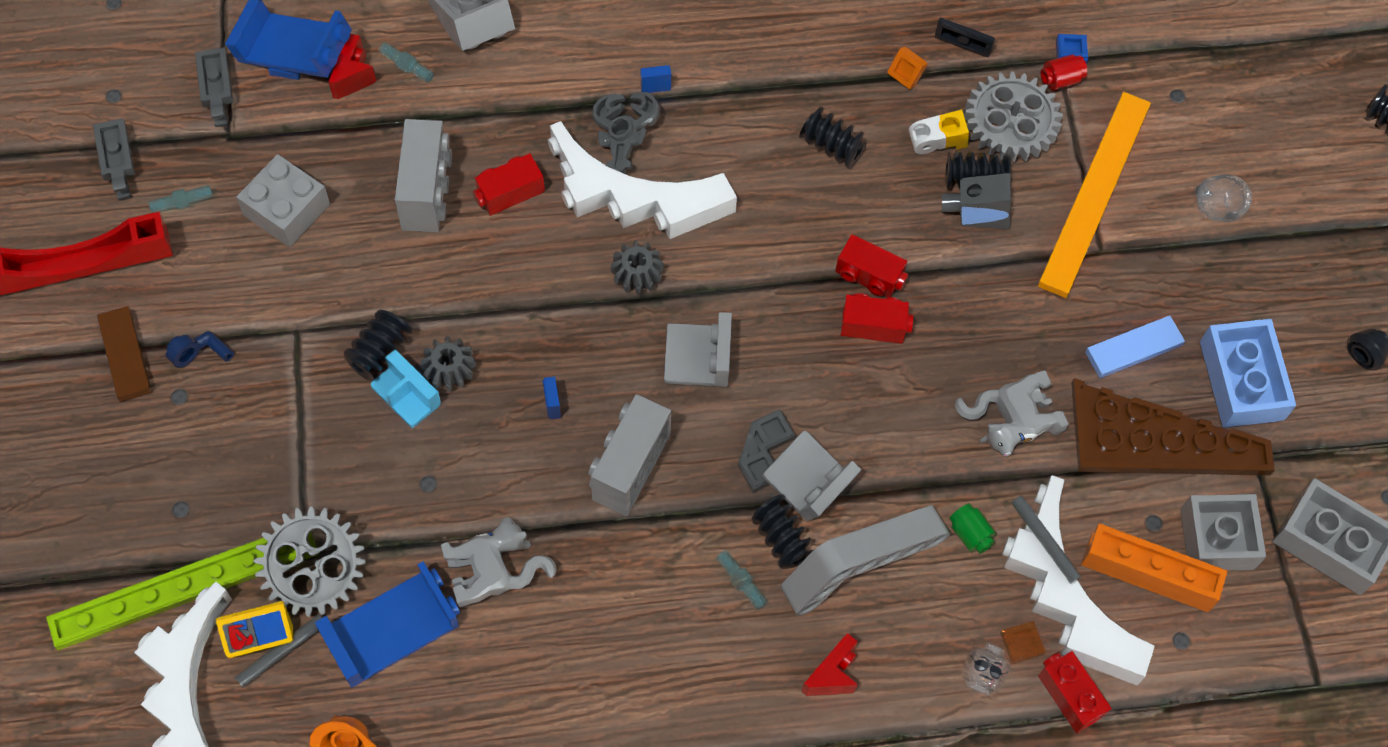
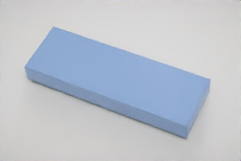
[1085,315,1185,378]

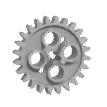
[964,71,1063,162]
[254,506,366,617]

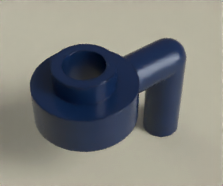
[166,331,234,368]

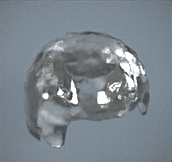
[1196,174,1253,223]

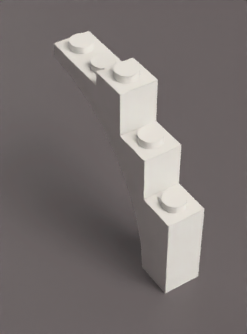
[547,121,737,239]
[1002,475,1155,685]
[134,582,232,747]

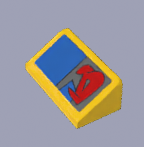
[216,601,293,658]

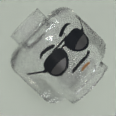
[961,643,1011,696]

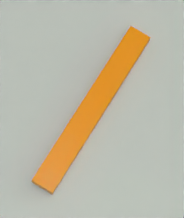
[1037,91,1151,298]

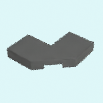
[738,409,795,493]

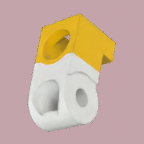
[908,109,969,154]

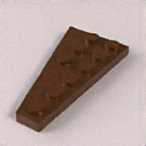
[1071,378,1275,475]

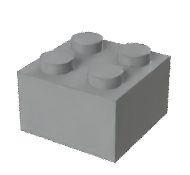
[236,154,330,248]
[1180,494,1266,570]

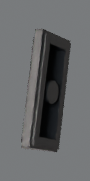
[934,17,996,58]

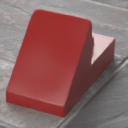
[328,33,376,99]
[801,633,858,696]

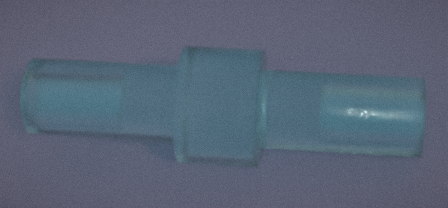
[379,42,433,82]
[148,185,213,213]
[716,550,768,610]

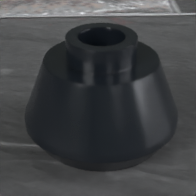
[1348,328,1388,369]

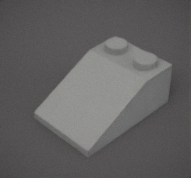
[427,0,515,51]

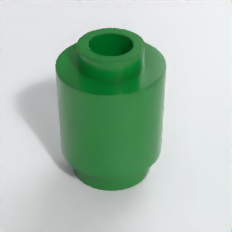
[949,503,997,554]

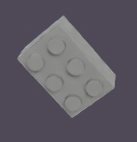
[395,119,452,232]
[588,394,672,516]
[1272,478,1388,596]

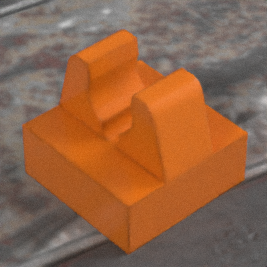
[887,46,928,89]

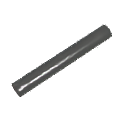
[1011,496,1082,584]
[235,614,322,688]

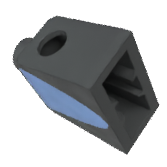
[942,173,1011,229]

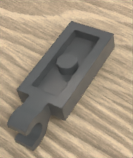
[195,47,233,127]
[93,118,135,200]

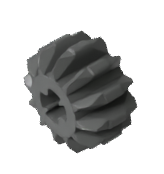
[610,240,664,295]
[420,336,476,392]

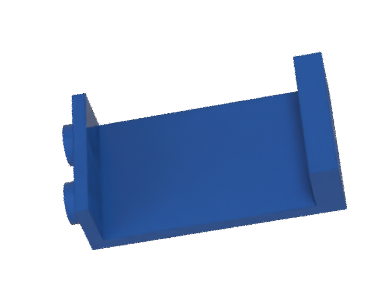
[225,0,352,78]
[314,561,460,688]

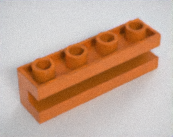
[1081,523,1228,612]

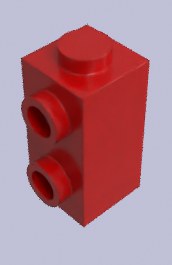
[473,153,545,216]
[835,234,909,298]
[840,293,914,344]
[1038,651,1112,734]

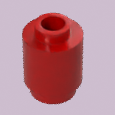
[1040,54,1087,90]

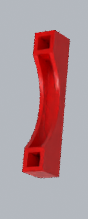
[0,211,173,296]

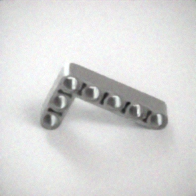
[780,505,950,616]

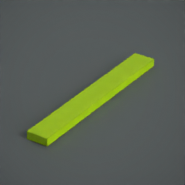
[46,532,319,650]

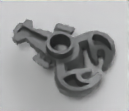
[592,92,660,174]

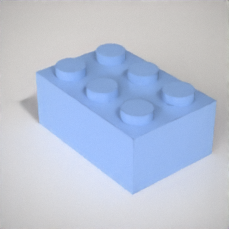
[1200,319,1296,428]

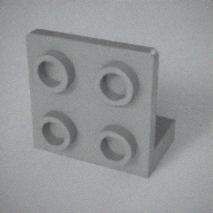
[664,312,732,387]
[762,431,861,521]

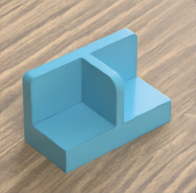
[371,349,441,428]

